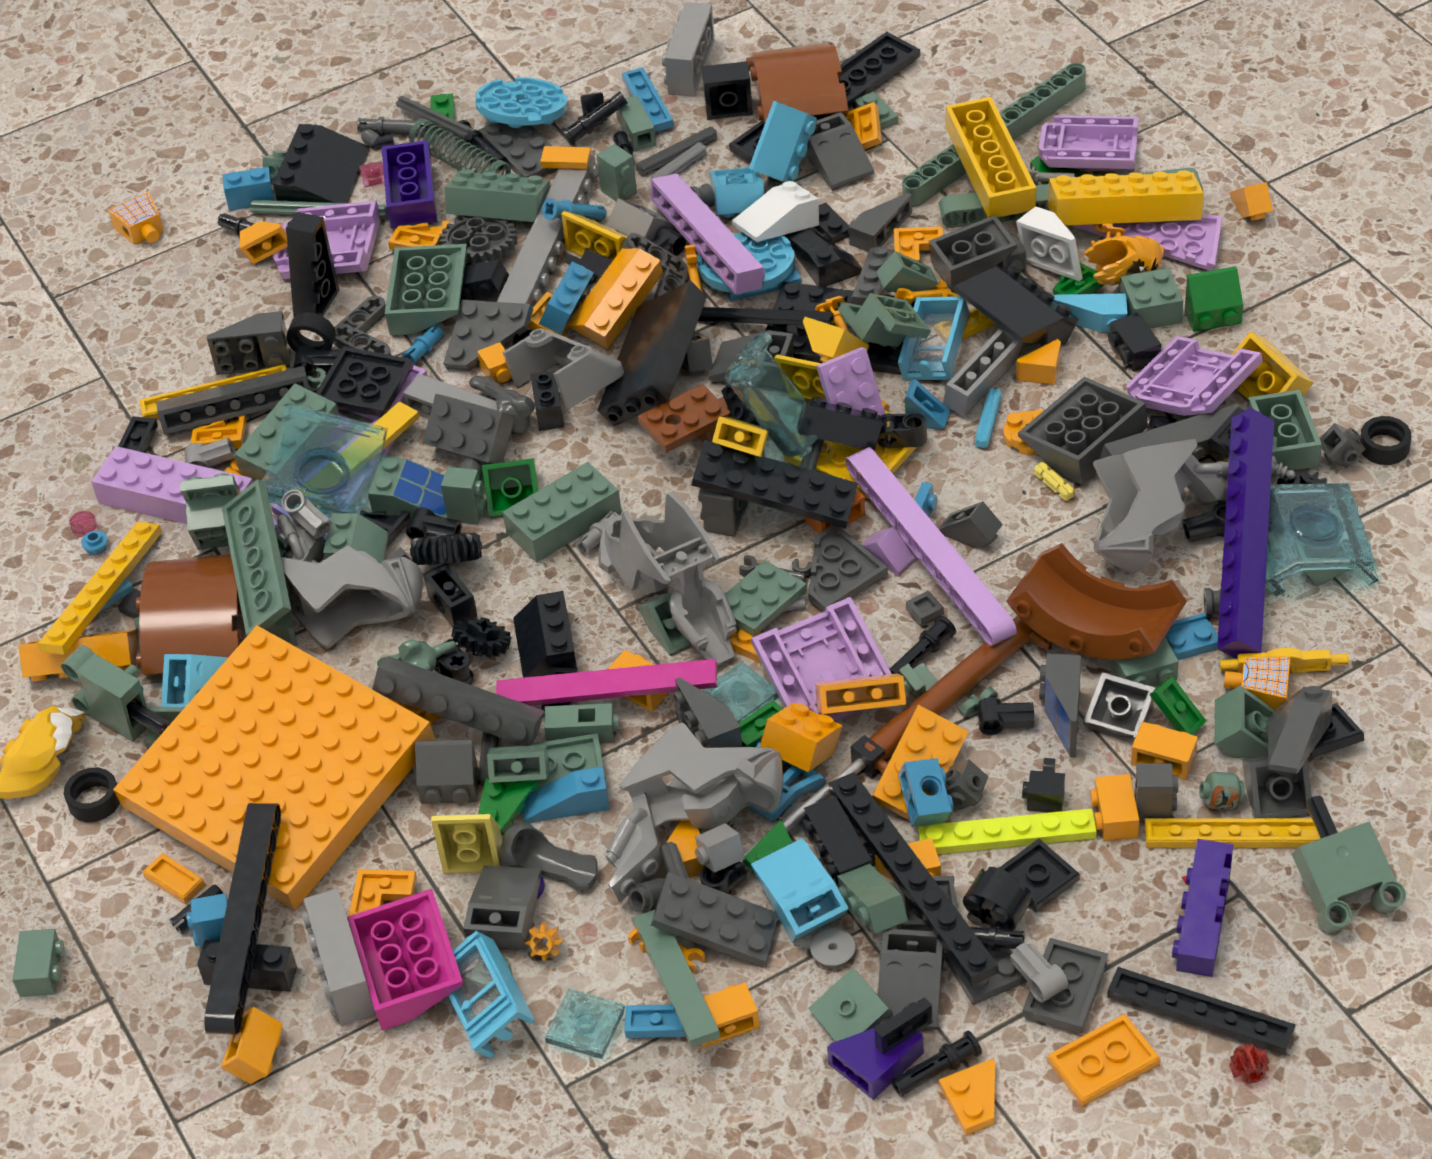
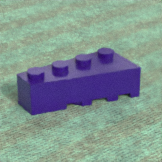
[1172,839,1234,977]

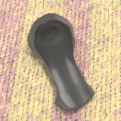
[469,376,535,434]
[501,823,598,891]

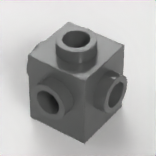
[1320,423,1366,468]
[945,759,989,810]

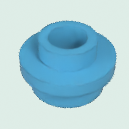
[81,531,108,555]

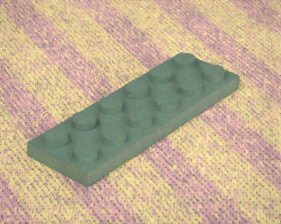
[222,479,291,636]

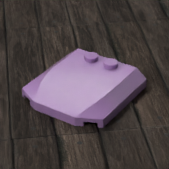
[1039,115,1139,172]
[273,200,380,279]
[1126,336,1263,416]
[751,597,892,722]

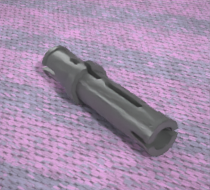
[357,117,428,135]

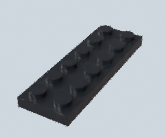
[691,440,858,529]

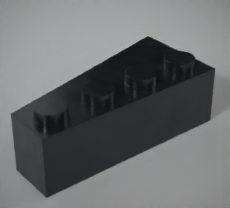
[286,212,339,317]

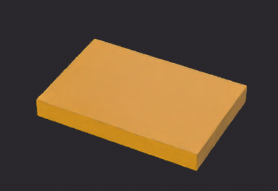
[1047,1014,1161,1106]

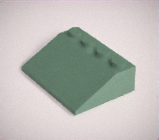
[385,244,467,335]

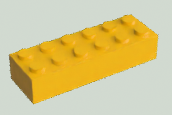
[945,97,1036,218]
[1048,170,1204,225]

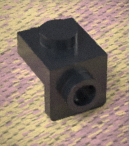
[580,92,607,125]

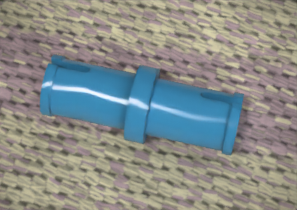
[402,325,444,365]

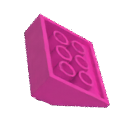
[347,889,464,1030]

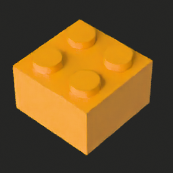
[760,702,842,772]

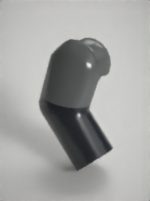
[361,129,394,149]

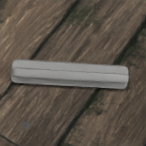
[651,142,707,179]

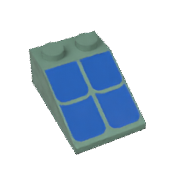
[368,456,447,518]

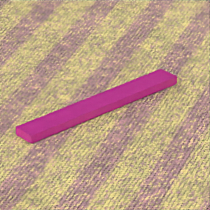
[496,659,717,706]

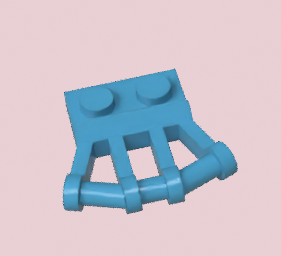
[739,742,826,822]

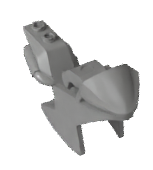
[1093,439,1229,574]
[598,492,737,667]
[277,507,423,649]
[606,723,783,903]

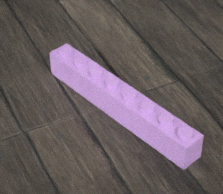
[650,174,765,295]

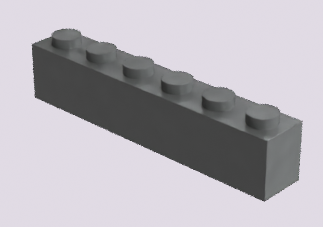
[156,366,310,435]
[1099,403,1242,460]
[372,656,545,746]

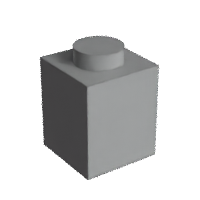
[695,823,745,873]

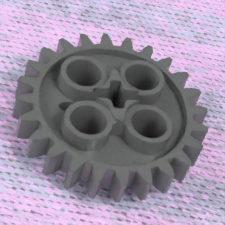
[439,216,517,265]

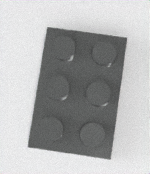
[1022,938,1109,1034]

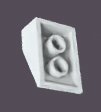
[732,181,819,242]
[1016,207,1083,281]

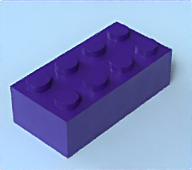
[381,140,438,228]

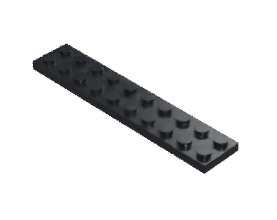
[729,31,920,163]

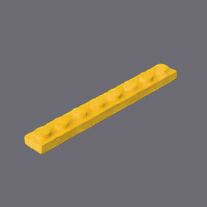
[38,522,162,655]

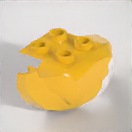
[0,705,86,799]

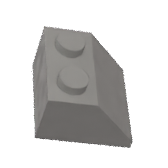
[606,198,677,242]

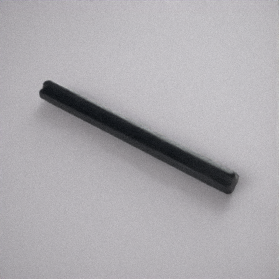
[698,307,835,326]

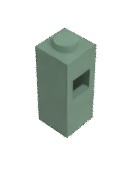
[616,95,656,152]
[544,703,620,743]

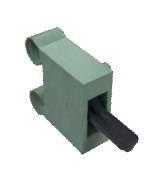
[61,645,170,742]
[1292,796,1406,934]

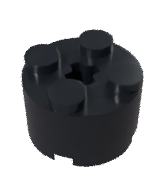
[963,867,1033,931]

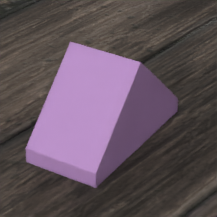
[861,527,915,576]

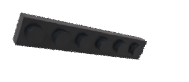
[1107,967,1296,1056]

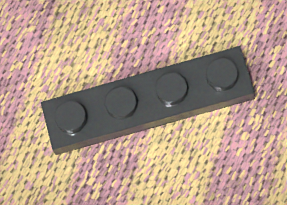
[852,247,894,306]

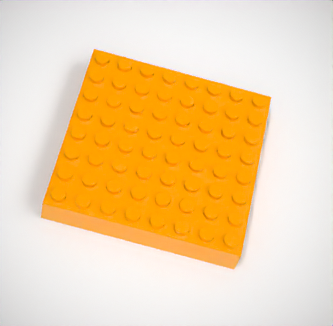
[113,625,436,911]

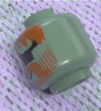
[1199,772,1245,810]

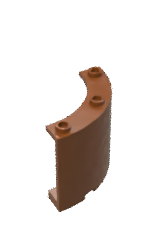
[746,42,848,125]
[1006,543,1187,660]
[136,554,243,675]

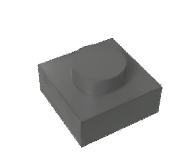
[906,590,944,626]

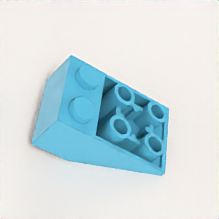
[161,654,229,707]
[750,838,849,943]

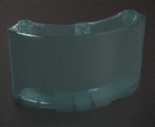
[725,332,818,458]

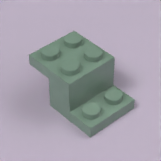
[838,293,932,347]
[180,473,241,550]

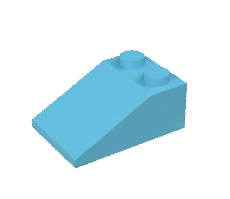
[709,167,764,218]

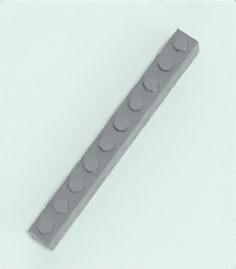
[497,154,599,308]

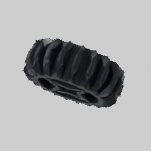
[410,533,483,565]

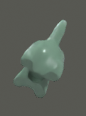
[377,640,456,672]

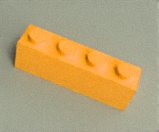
[567,248,663,349]
[18,629,137,682]

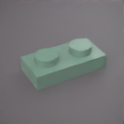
[854,92,898,130]

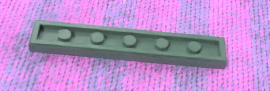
[633,910,720,1048]

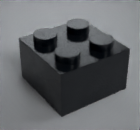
[701,61,753,120]

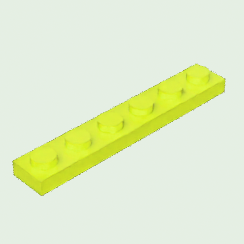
[918,808,1097,855]

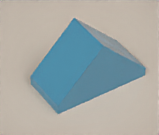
[905,379,950,430]

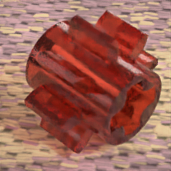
[1229,1044,1270,1084]

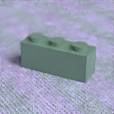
[837,864,908,934]

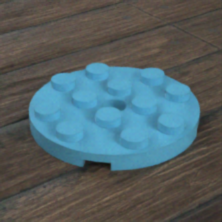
[476,77,568,128]
[697,232,795,295]

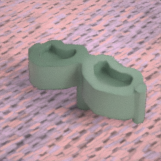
[957,686,998,718]

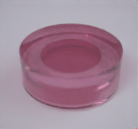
[69,511,97,536]

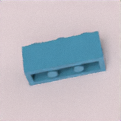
[539,261,594,335]

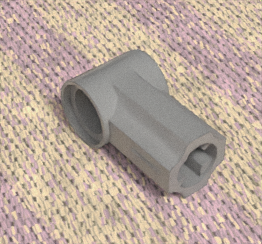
[184,437,236,468]
[281,490,332,539]
[1010,942,1069,1003]

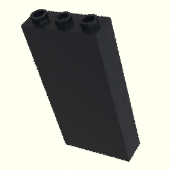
[597,280,707,426]

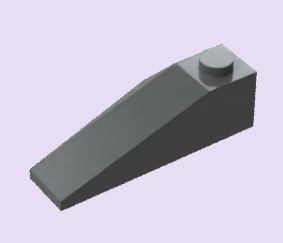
[1267,686,1332,774]

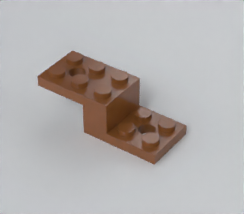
[638,384,776,453]

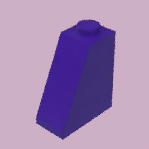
[827,1027,924,1100]

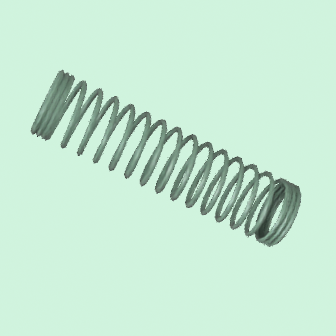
[409,118,511,175]

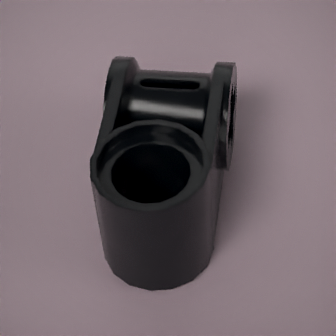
[877,412,928,448]
[434,639,474,685]

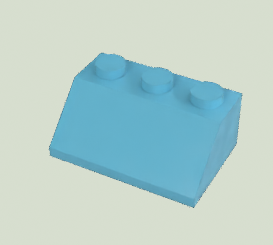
[749,101,817,182]

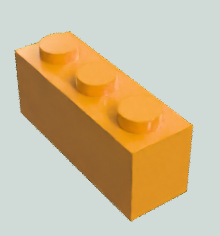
[815,673,906,714]

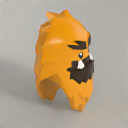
[1085,236,1164,286]

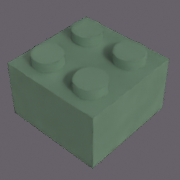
[1120,268,1183,328]

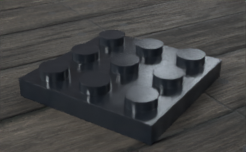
[316,346,414,417]

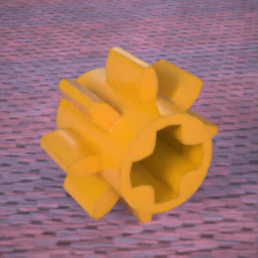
[525,922,565,961]

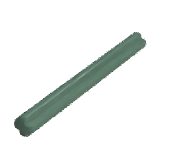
[250,200,388,218]

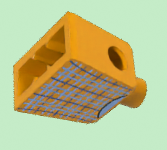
[108,192,163,244]
[1224,656,1290,710]

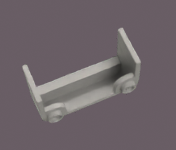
[502,328,624,409]

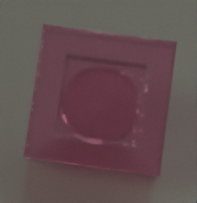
[359,161,384,187]

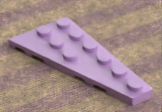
[1073,214,1222,271]

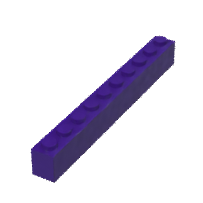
[1217,407,1274,659]

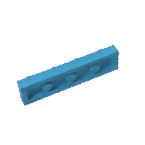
[622,67,674,132]

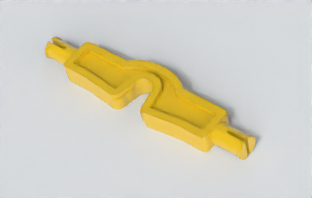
[1220,648,1349,674]

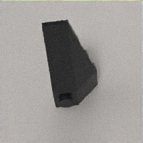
[783,228,862,287]

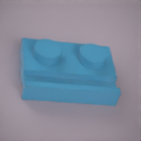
[1164,613,1218,660]

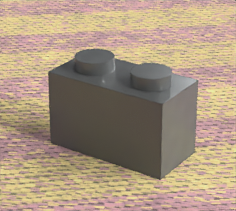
[1134,763,1179,823]

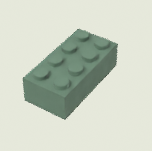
[445,169,550,222]
[234,384,340,493]
[503,462,622,563]

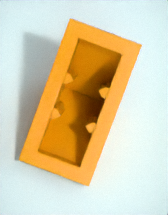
[1016,339,1061,385]

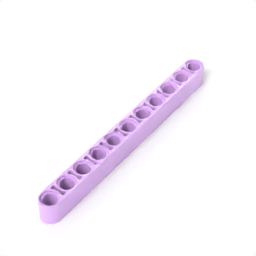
[845,447,1017,646]

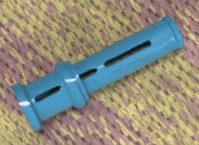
[542,198,607,221]

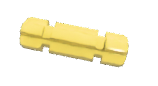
[1034,462,1076,501]

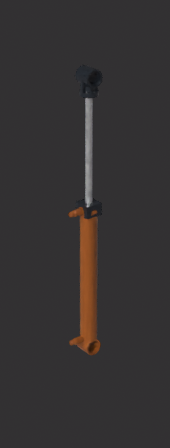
[700,615,1052,895]

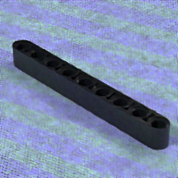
[204,803,281,1035]

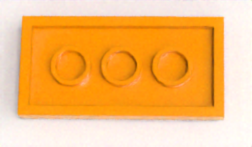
[872,705,969,821]

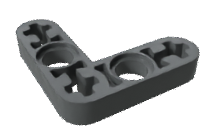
[622,233,688,299]
[334,296,391,355]

